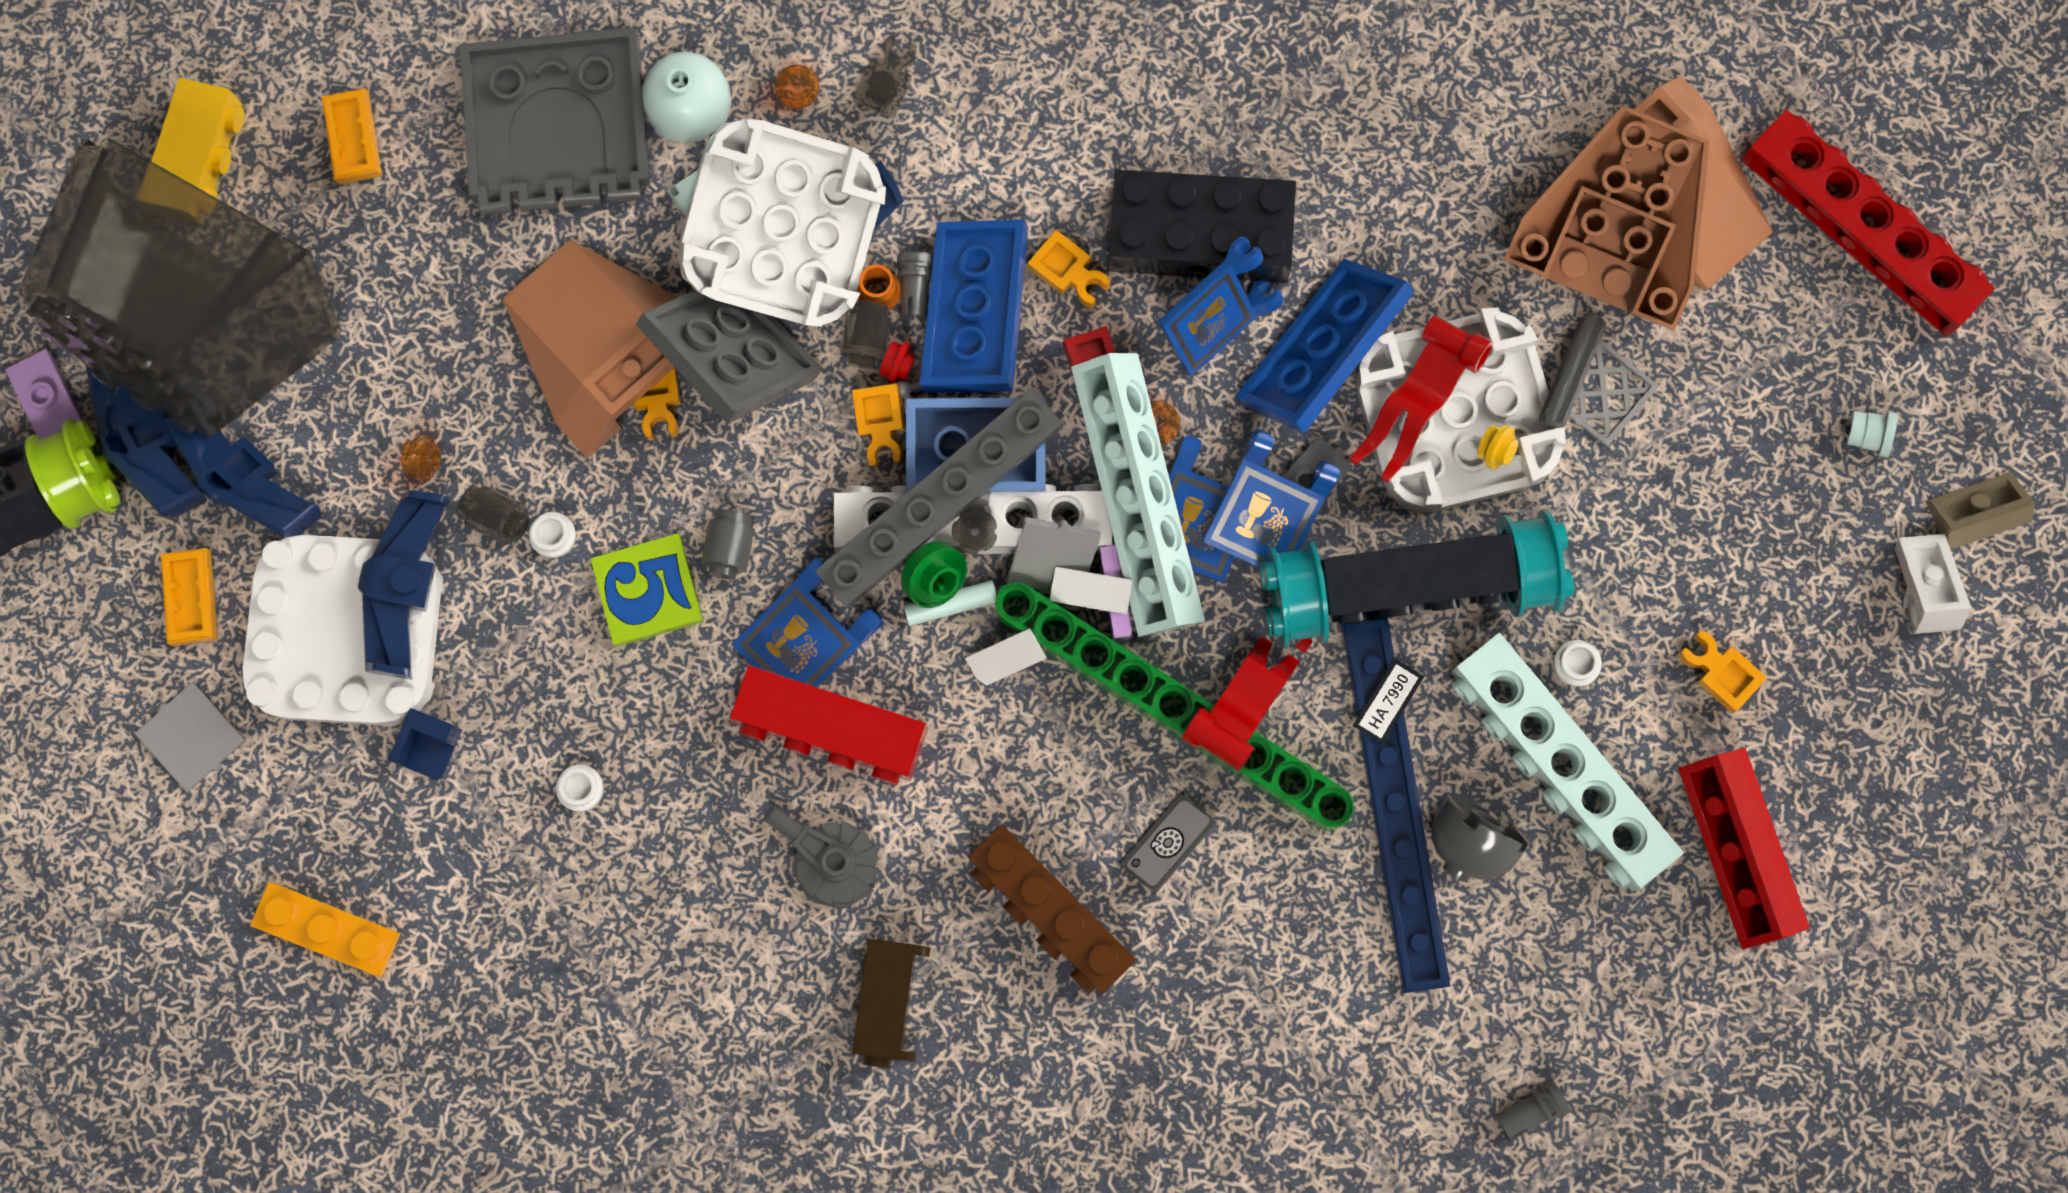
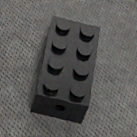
[1108,169,1296,283]

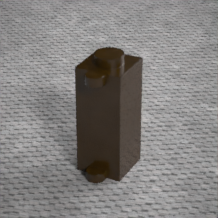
[852,938,931,1068]

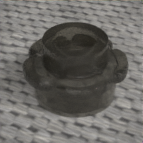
[951,509,997,554]

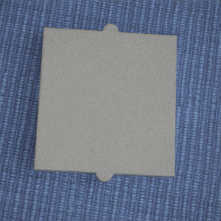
[1007,517,1101,594]
[135,682,246,792]

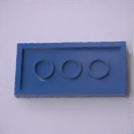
[920,219,1028,393]
[1235,258,1414,433]

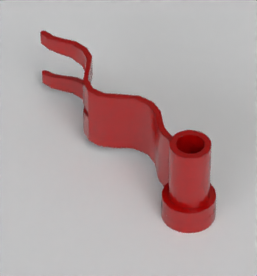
[1349,315,1494,483]
[1181,628,1313,771]

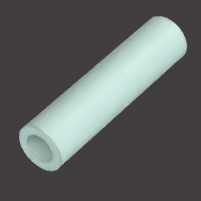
[903,580,997,626]

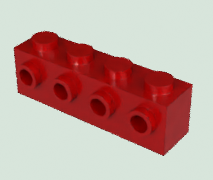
[730,665,928,785]
[1678,747,1810,950]

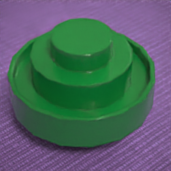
[901,541,967,608]

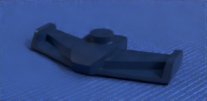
[86,347,207,517]
[162,392,322,537]
[357,490,450,680]

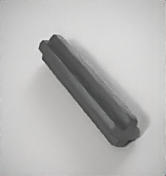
[1539,313,1606,430]

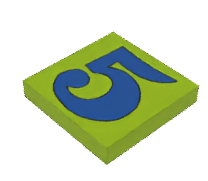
[590,533,704,647]

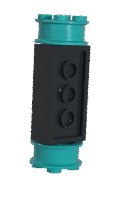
[1258,510,1574,649]

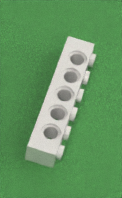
[834,484,1112,554]

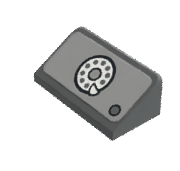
[1120,794,1217,895]

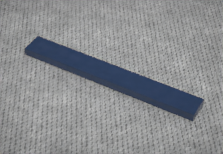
[1341,617,1451,994]

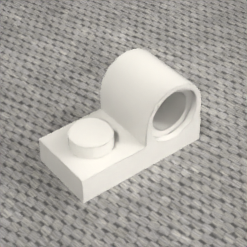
[1895,534,1971,634]

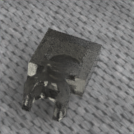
[853,35,917,119]

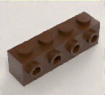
[968,824,1136,995]

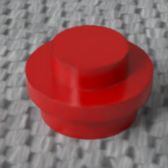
[879,341,917,384]

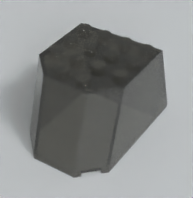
[18,138,342,438]

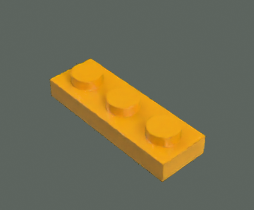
[250,882,401,977]

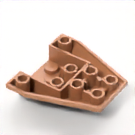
[1634,76,1773,291]
[1503,105,1710,331]
[502,240,678,459]

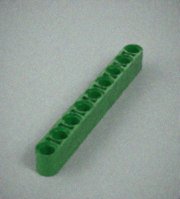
[996,583,1354,831]

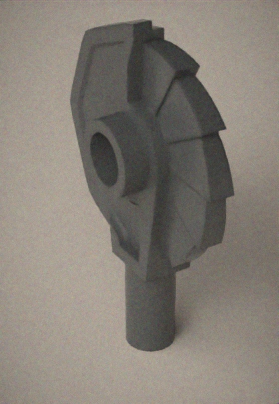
[766,807,879,909]

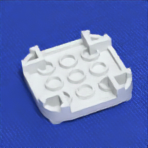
[678,119,886,327]
[1356,307,1566,513]
[243,535,444,727]

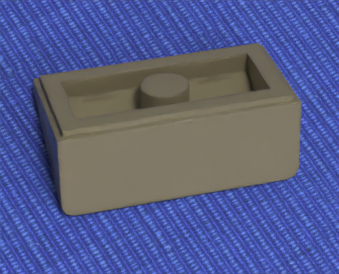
[1926,472,2035,550]

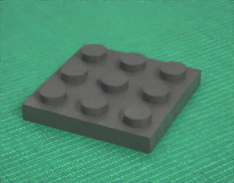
[636,290,823,424]

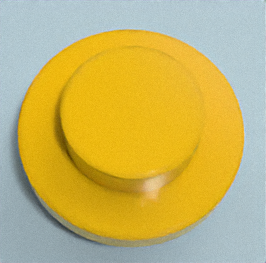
[1477,425,1518,470]

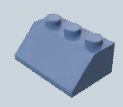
[906,398,1046,492]

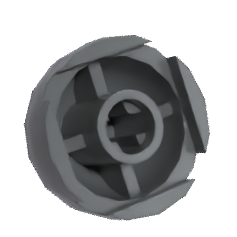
[1431,794,1530,882]

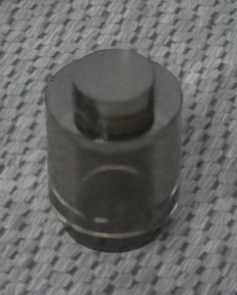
[840,300,892,369]
[457,485,529,545]

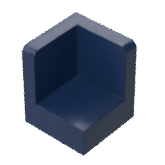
[388,708,463,780]

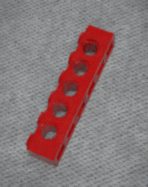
[1740,109,1995,338]

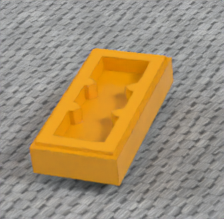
[321,88,382,185]
[160,548,218,646]

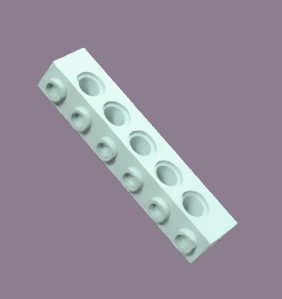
[1071,353,1205,637]
[1451,632,1684,891]

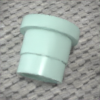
[1846,411,1898,458]

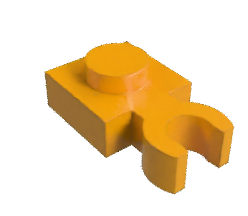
[1027,230,1110,309]
[633,368,682,441]
[852,384,906,466]
[1678,630,1767,714]

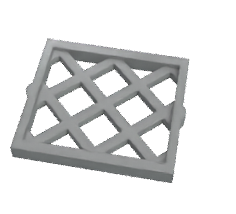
[1569,339,1659,447]

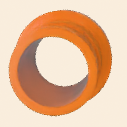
[857,265,901,313]

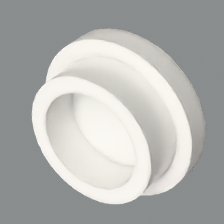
[529,512,576,558]
[1554,640,1602,687]
[556,765,604,812]

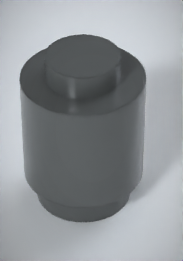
[701,509,755,580]

